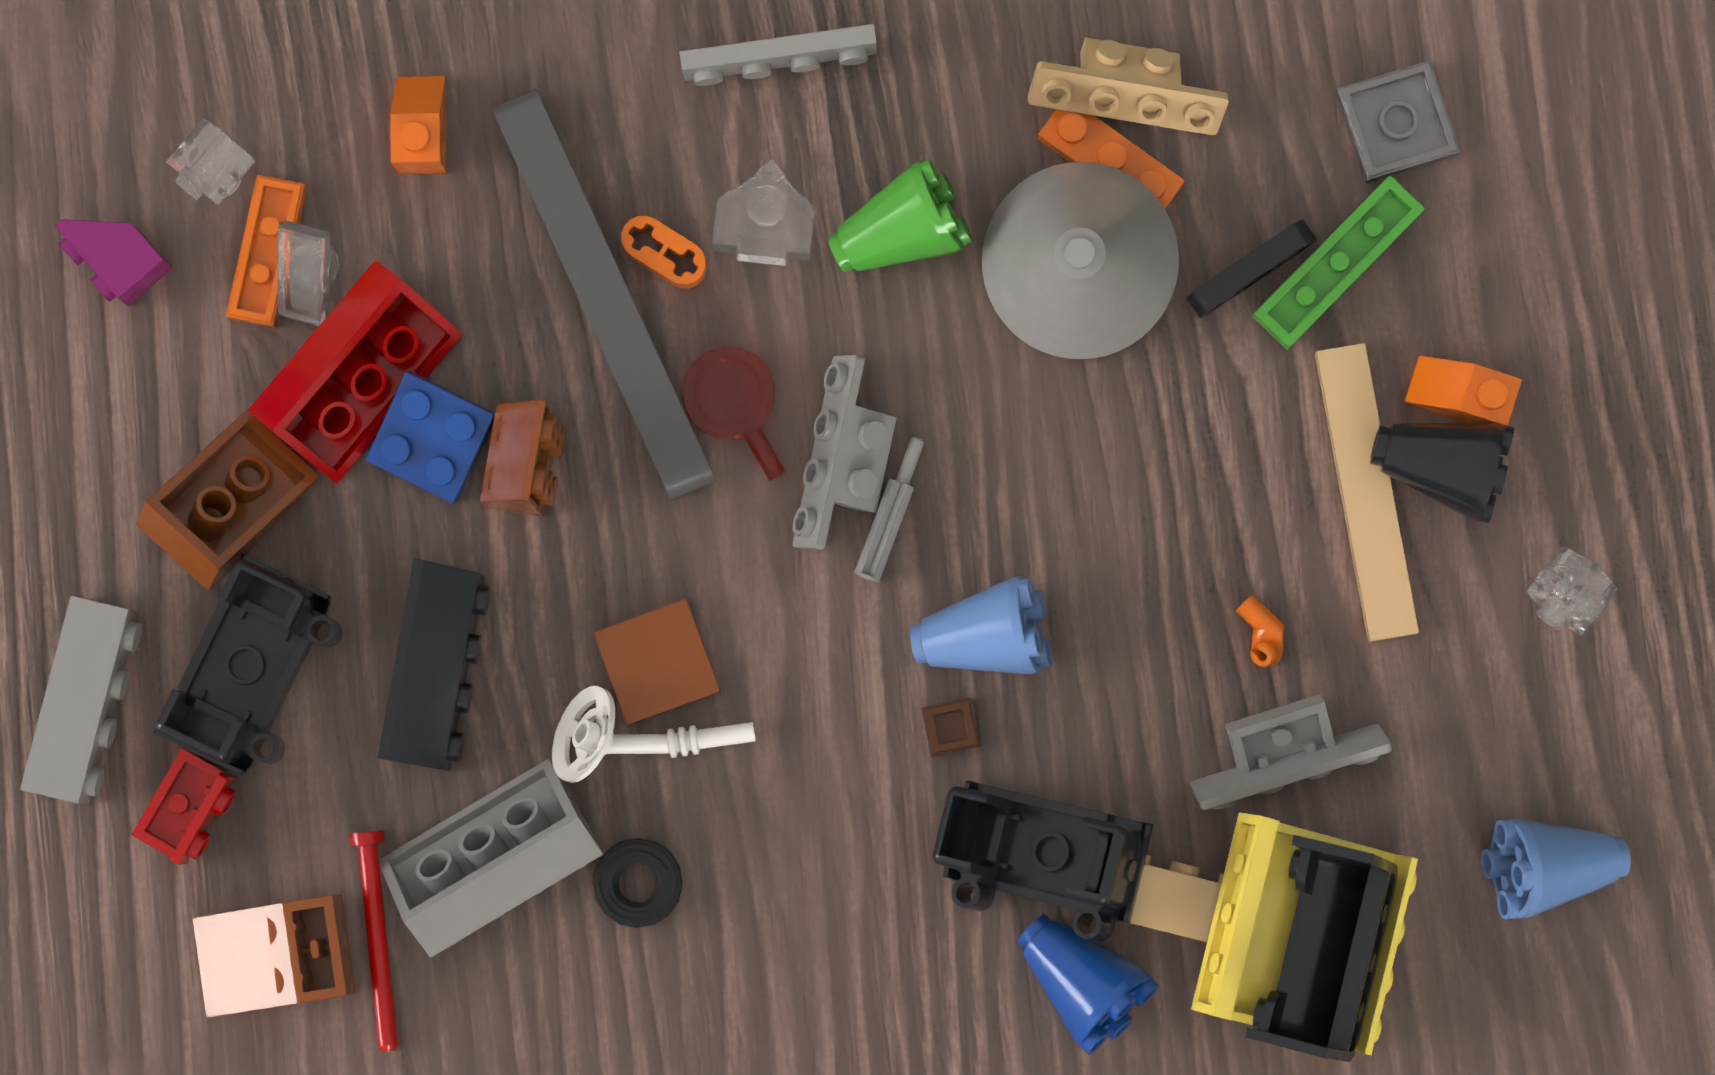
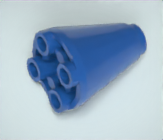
[1017,914,1159,1055]

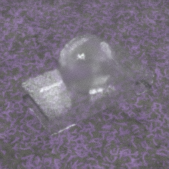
[278,221,340,326]

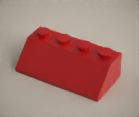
[248,260,463,484]

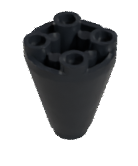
[1370,423,1514,523]

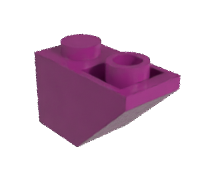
[54,219,173,306]

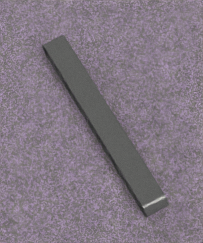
[491,88,716,501]

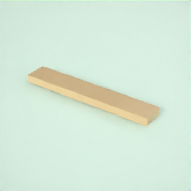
[1315,343,1419,642]

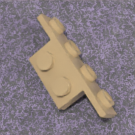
[1028,37,1229,135]

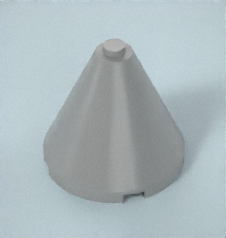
[982,162,1179,359]

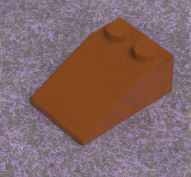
[136,410,319,591]

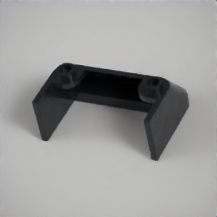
[1245,835,1398,1062]

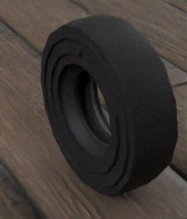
[593,838,683,928]

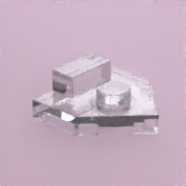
[712,160,815,266]

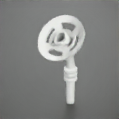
[552,686,756,783]

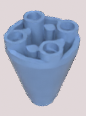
[910,576,1053,675]
[1481,818,1631,920]

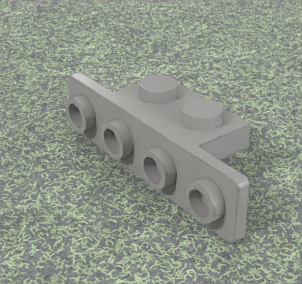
[793,355,897,550]
[1190,694,1392,810]

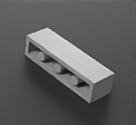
[20,596,142,805]

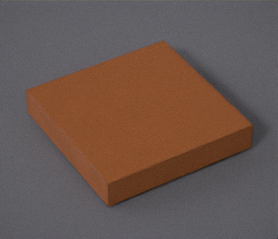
[593,599,721,726]

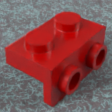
[131,748,237,865]

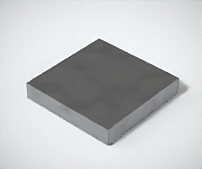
[1335,60,1461,183]

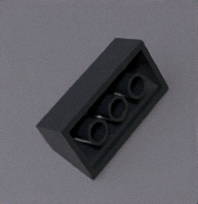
[377,558,490,771]

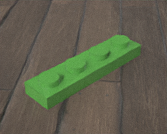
[1252,175,1425,350]

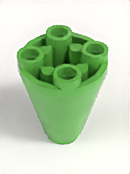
[828,159,973,272]

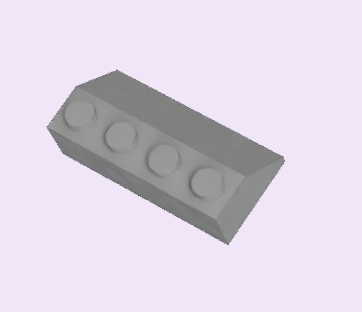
[379,758,603,958]

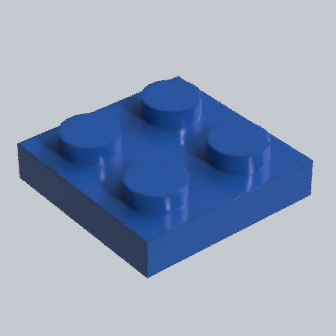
[366,371,495,503]

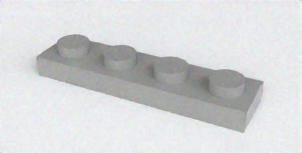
[679,24,877,86]

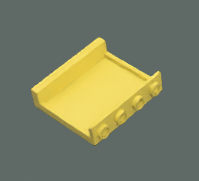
[1191,812,1418,1055]

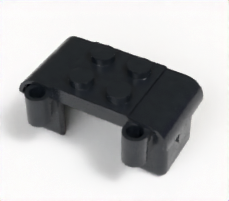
[153,553,342,776]
[932,780,1154,942]

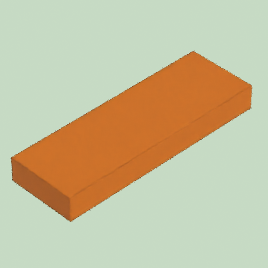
[226,174,307,328]

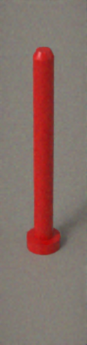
[348,830,398,1052]

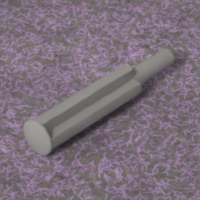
[853,436,924,582]

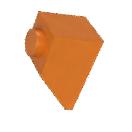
[390,76,447,174]
[1403,356,1522,426]

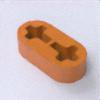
[621,216,707,289]

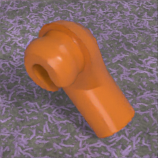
[1235,594,1284,668]

